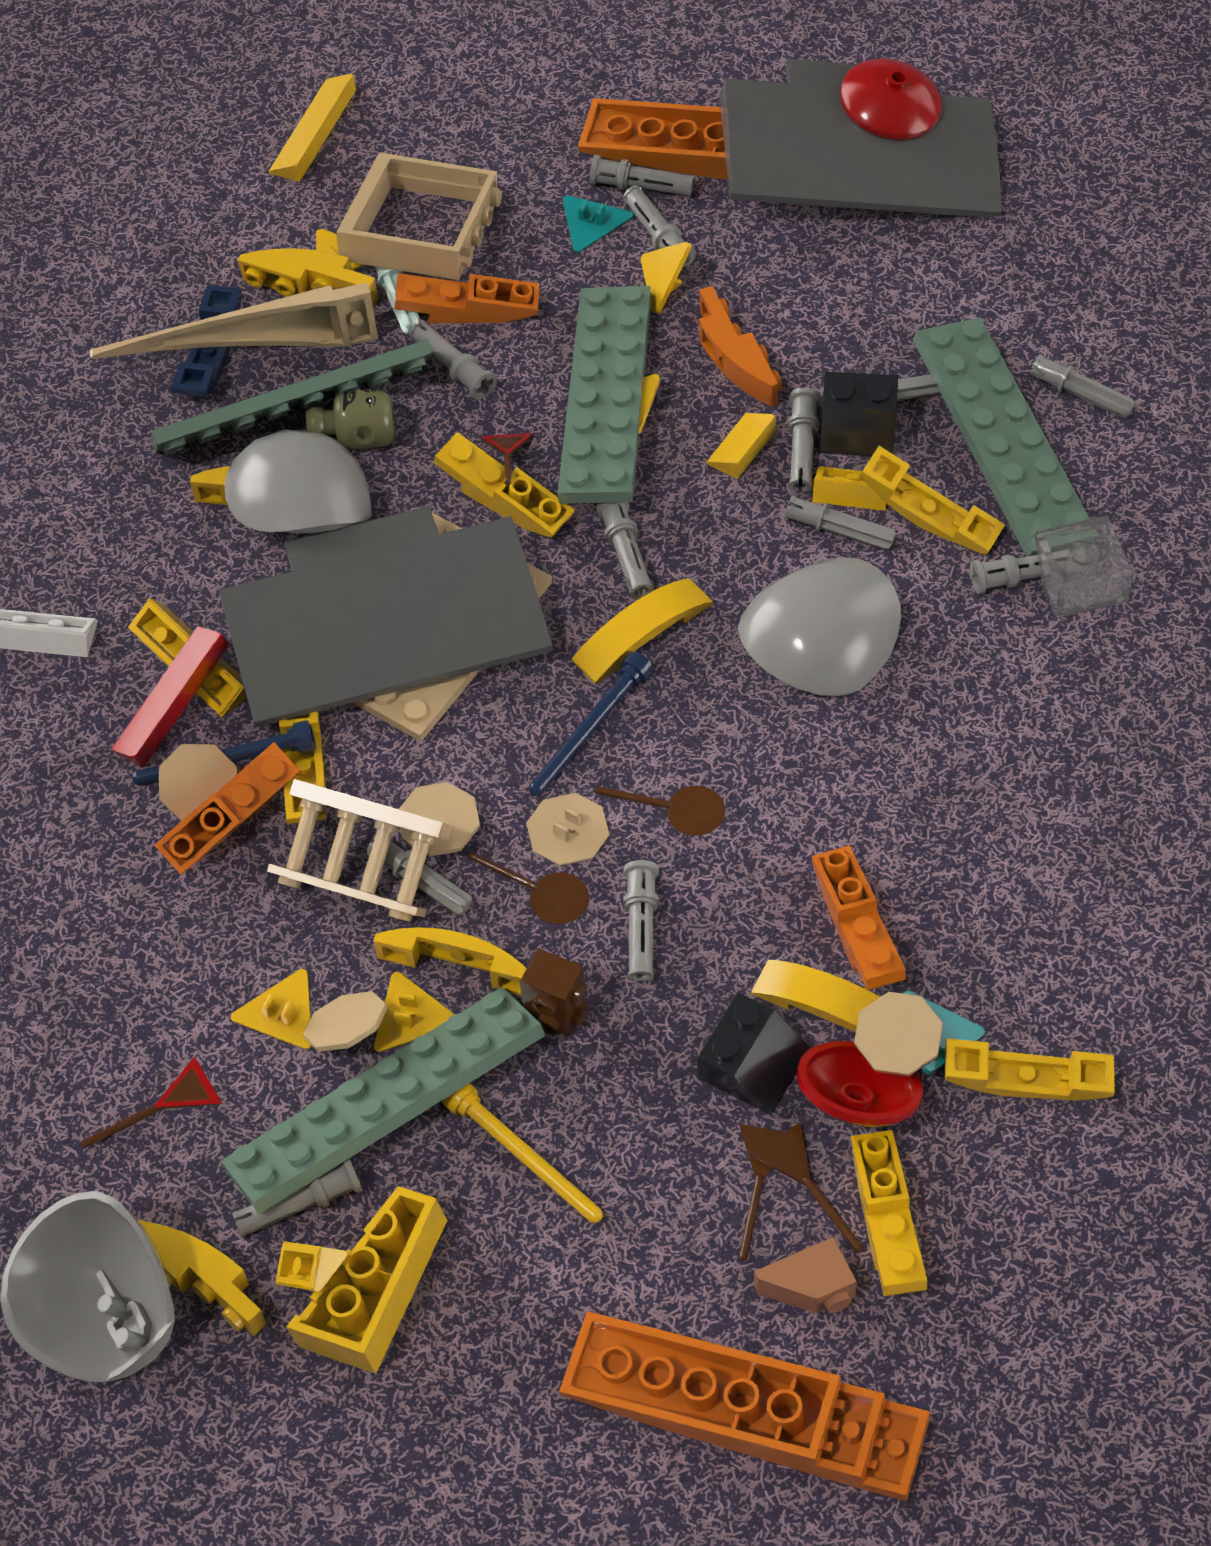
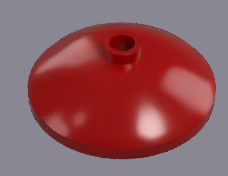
[840,58,942,140]
[797,1041,923,1127]

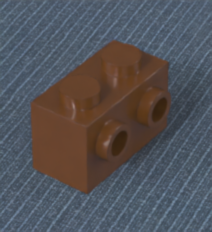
[519,948,590,1036]

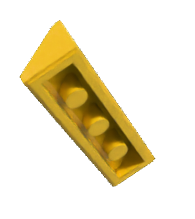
[269,74,356,182]
[128,598,247,718]

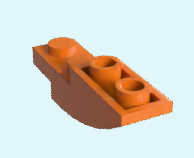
[394,273,539,323]
[699,286,782,407]
[154,742,301,875]
[812,845,906,991]

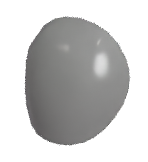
[224,430,372,533]
[738,557,901,696]
[1,1191,175,1382]

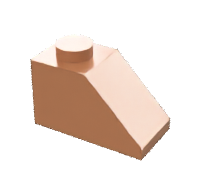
[754,1237,857,1314]

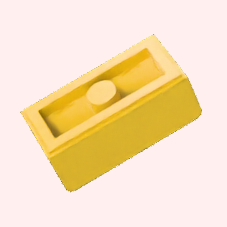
[706,413,776,479]
[812,466,887,511]
[275,1241,348,1292]

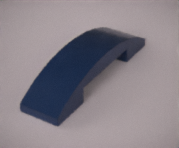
[171,285,242,397]

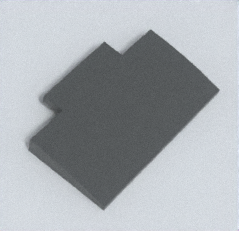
[719,59,1002,217]
[219,506,553,728]

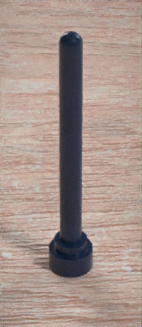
[529,651,654,796]
[132,720,316,786]

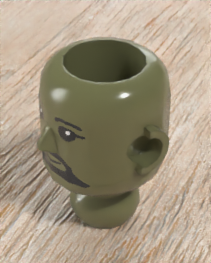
[306,389,395,450]

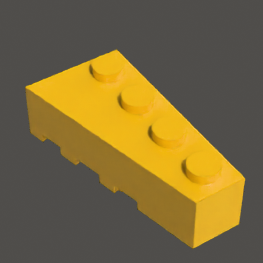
[286,1186,447,1374]

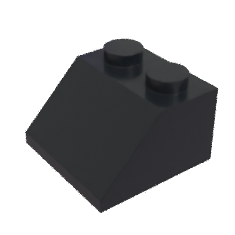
[820,371,899,456]
[697,992,810,1115]

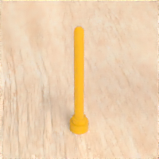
[442,1083,603,1223]

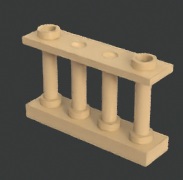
[267,779,453,922]

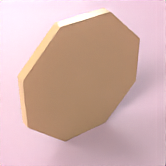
[159,744,237,821]
[399,782,480,857]
[526,793,610,866]
[303,991,387,1052]
[854,992,943,1076]

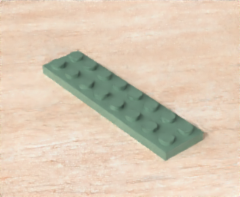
[557,286,652,504]
[913,317,1099,557]
[151,339,433,456]
[221,987,545,1214]

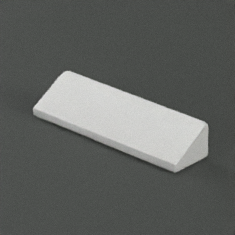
[0,609,98,657]

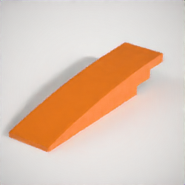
[578,98,728,180]
[559,1311,930,1502]

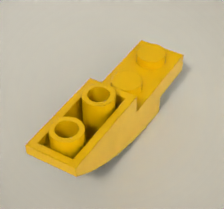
[237,248,379,307]
[434,432,575,538]
[850,1130,927,1296]
[137,1220,266,1336]

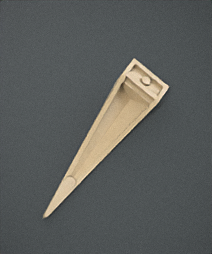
[90,283,379,359]

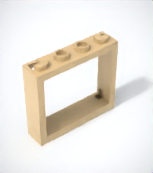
[337,152,502,280]

